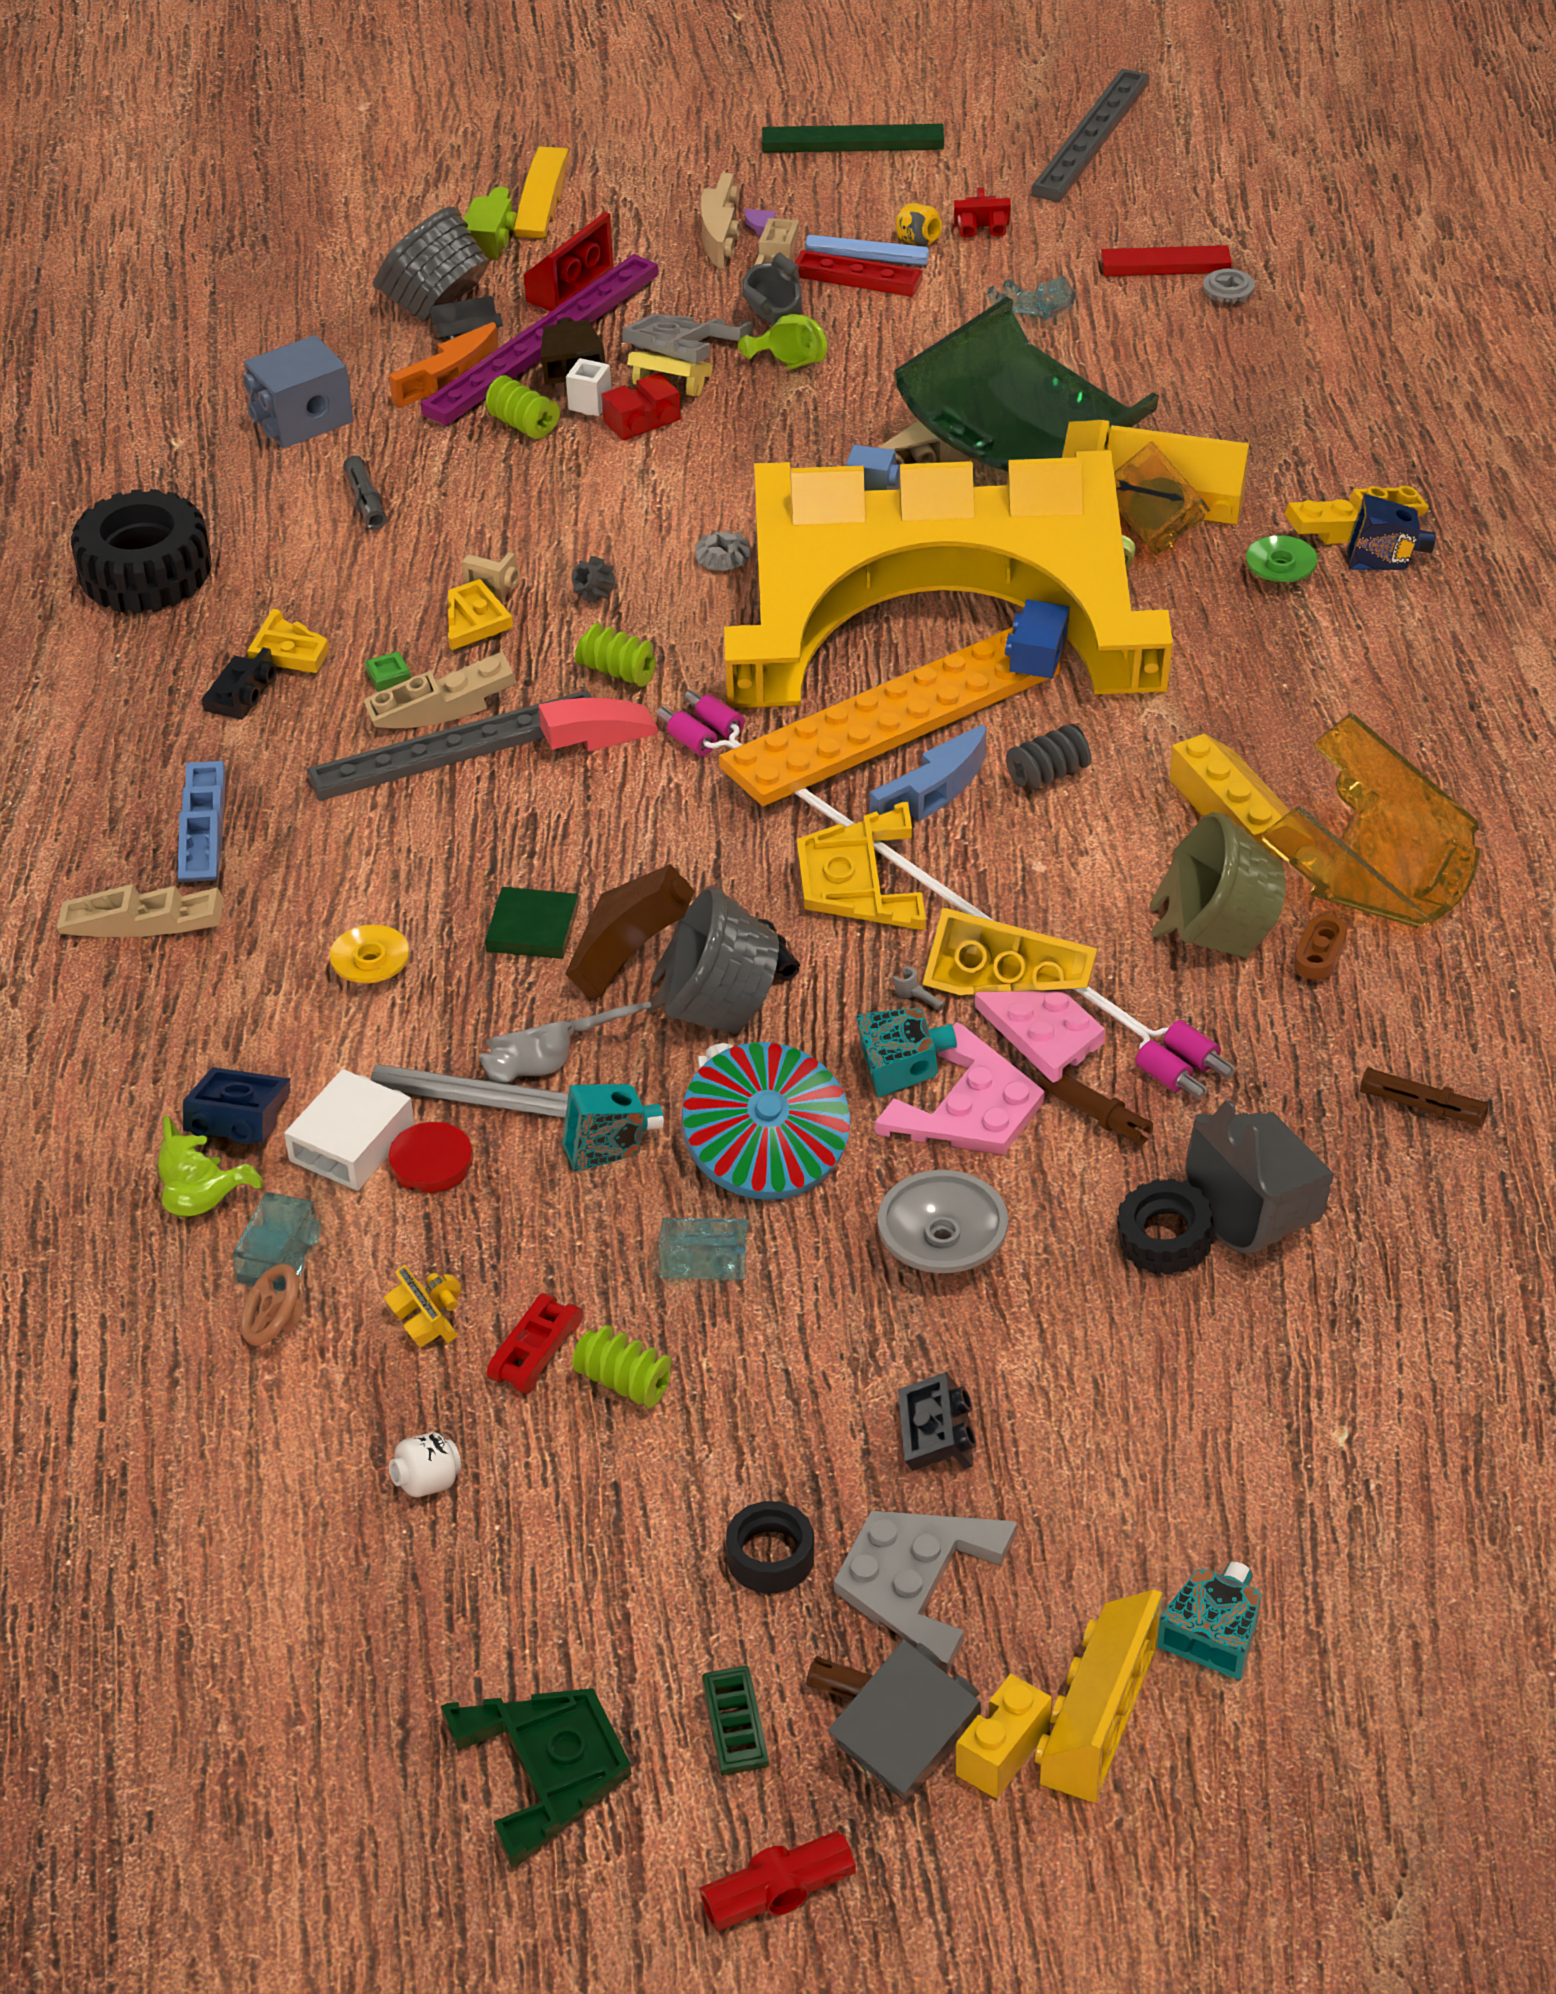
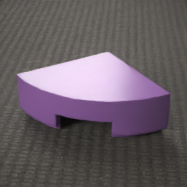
[745,209,776,236]

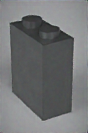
[828,1639,982,1804]

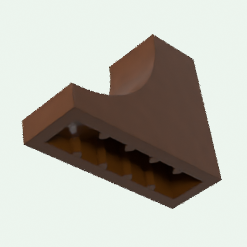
[565,864,695,1001]

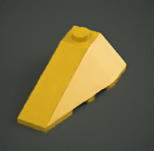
[922,907,1098,995]

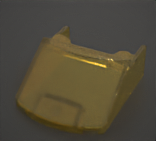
[1261,713,1480,928]

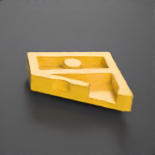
[448,579,513,651]
[247,608,330,673]

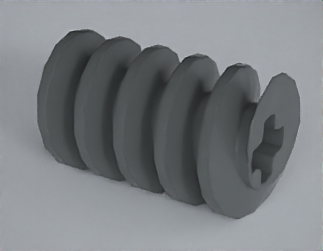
[1006,724,1092,790]

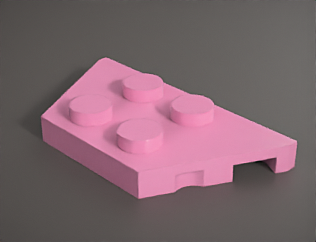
[975,991,1105,1083]

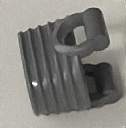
[742,252,802,325]

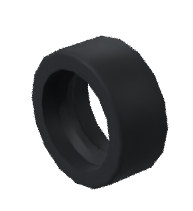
[726,1501,814,1593]

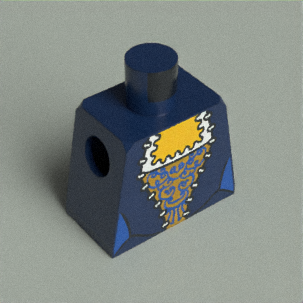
[1346,494,1436,570]

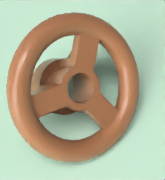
[241,1263,303,1346]

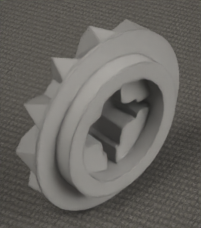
[1203,269,1255,305]
[695,529,751,570]

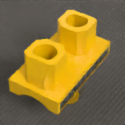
[383,1265,461,1348]

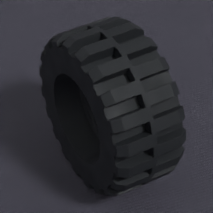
[71,489,212,613]

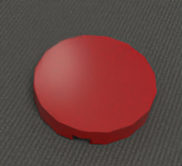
[388,1122,473,1193]

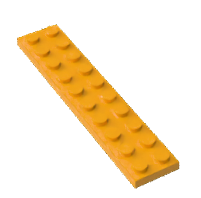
[719,627,1060,807]

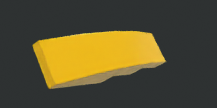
[514,146,569,239]

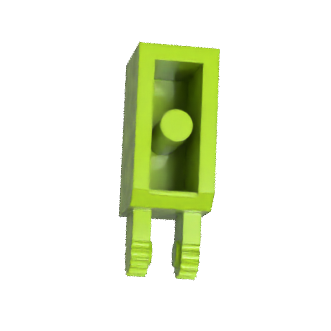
[463,186,517,260]

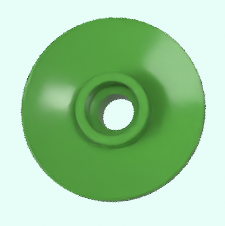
[1246,535,1318,582]

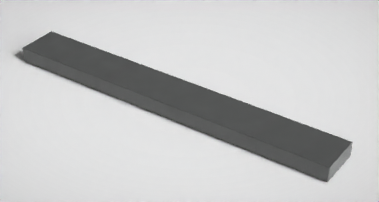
[1031,68,1149,202]
[307,690,592,801]

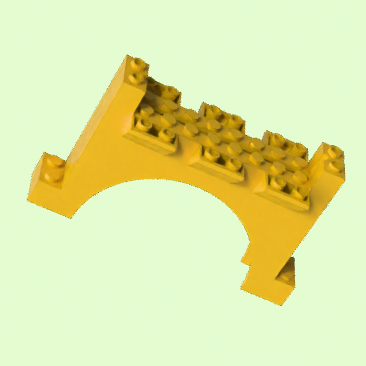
[724,450,1173,708]

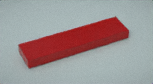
[1101,245,1232,276]
[794,250,923,297]

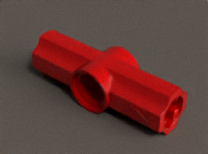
[699,1830,856,1932]

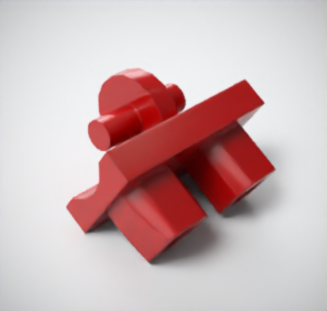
[953,187,1011,237]

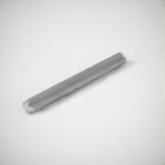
[371,1064,568,1118]

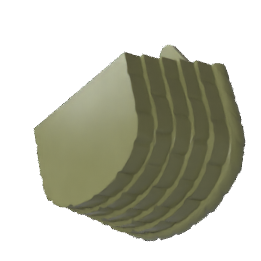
[1150,812,1286,958]

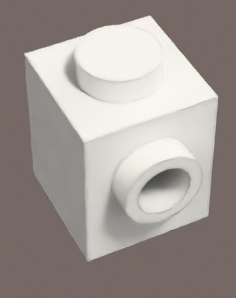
[566,358,612,416]

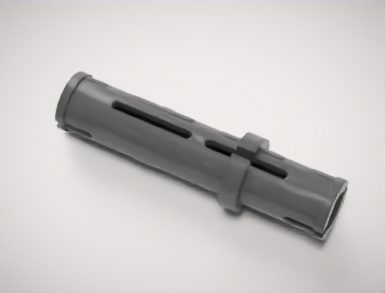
[343,455,387,530]

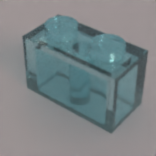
[232,1191,321,1292]

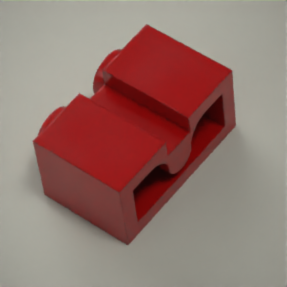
[601,372,681,441]

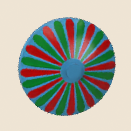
[681,1042,850,1200]

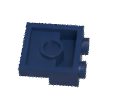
[183,1067,290,1144]

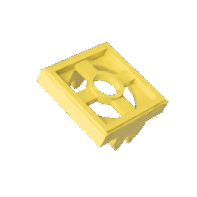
[627,352,713,396]

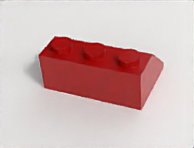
[523,212,614,311]

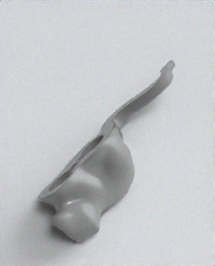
[479,1002,652,1084]

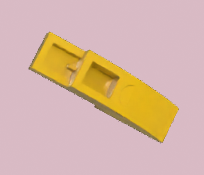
[1284,486,1429,545]

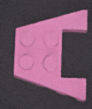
[875,1022,1045,1155]

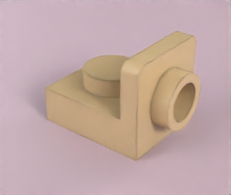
[462,552,520,601]

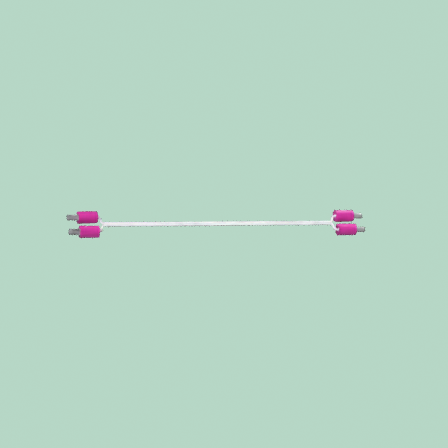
[656,689,1235,1099]

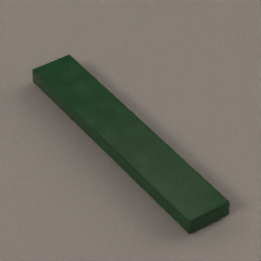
[762,124,944,153]

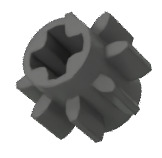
[572,556,615,603]

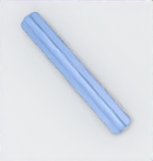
[805,235,929,266]

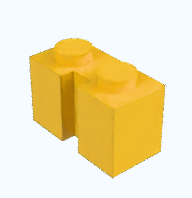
[956,1673,1052,1799]

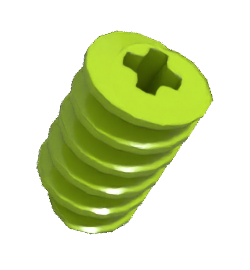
[485,375,560,439]
[574,622,656,687]
[572,1325,673,1409]

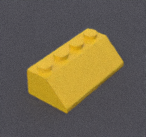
[1107,425,1249,525]
[1169,733,1317,859]
[1034,1589,1163,1803]

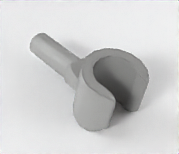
[893,966,945,1011]

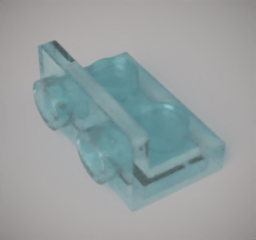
[658,1218,748,1279]

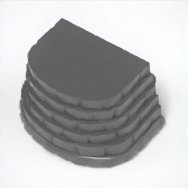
[372,206,490,323]
[647,885,779,1035]
[1185,1100,1334,1254]

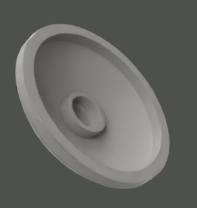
[878,1170,1008,1273]

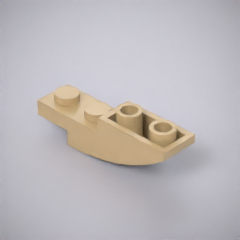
[701,173,740,269]
[363,651,517,728]

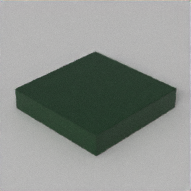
[485,887,579,959]

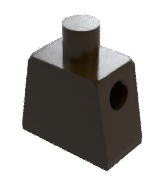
[540,317,606,385]

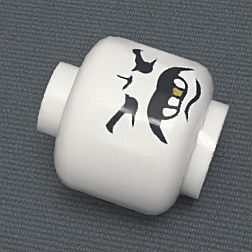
[389,1432,461,1498]

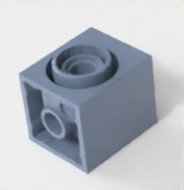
[243,335,354,449]

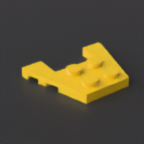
[797,802,926,930]

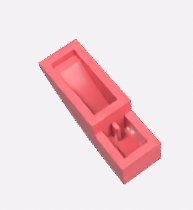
[538,698,658,752]

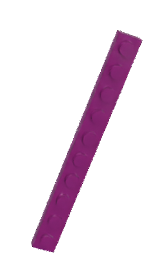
[420,254,659,426]

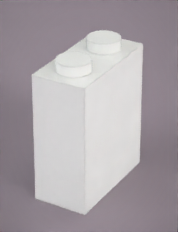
[284,1069,415,1191]

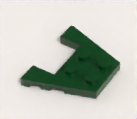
[441,1688,632,1868]

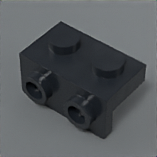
[429,296,503,342]

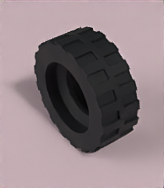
[1117,1179,1215,1275]

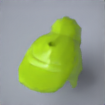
[737,314,827,369]
[157,1115,263,1218]

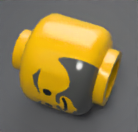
[895,202,942,247]

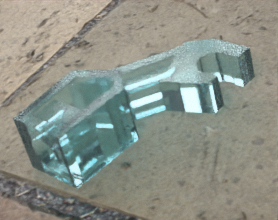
[986,276,1076,319]

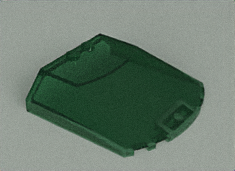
[894,296,1159,472]

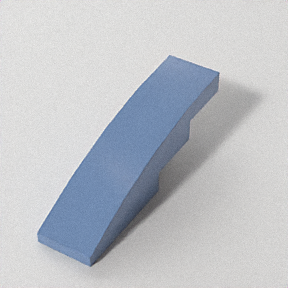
[178,761,226,882]

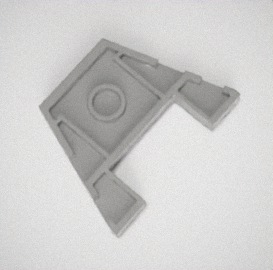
[622,314,753,364]
[834,1511,1017,1674]

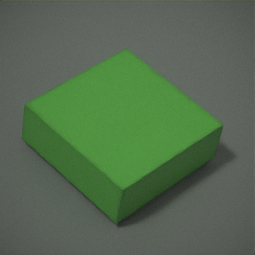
[364,652,411,692]

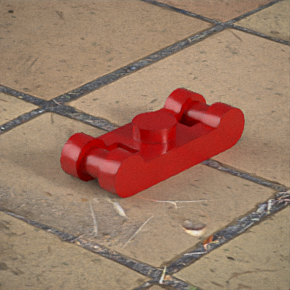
[486,1293,583,1394]

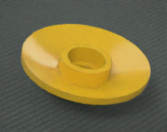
[330,924,410,983]

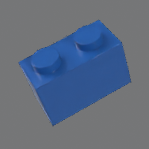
[1005,599,1070,679]

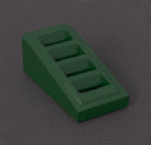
[702,1666,769,1776]

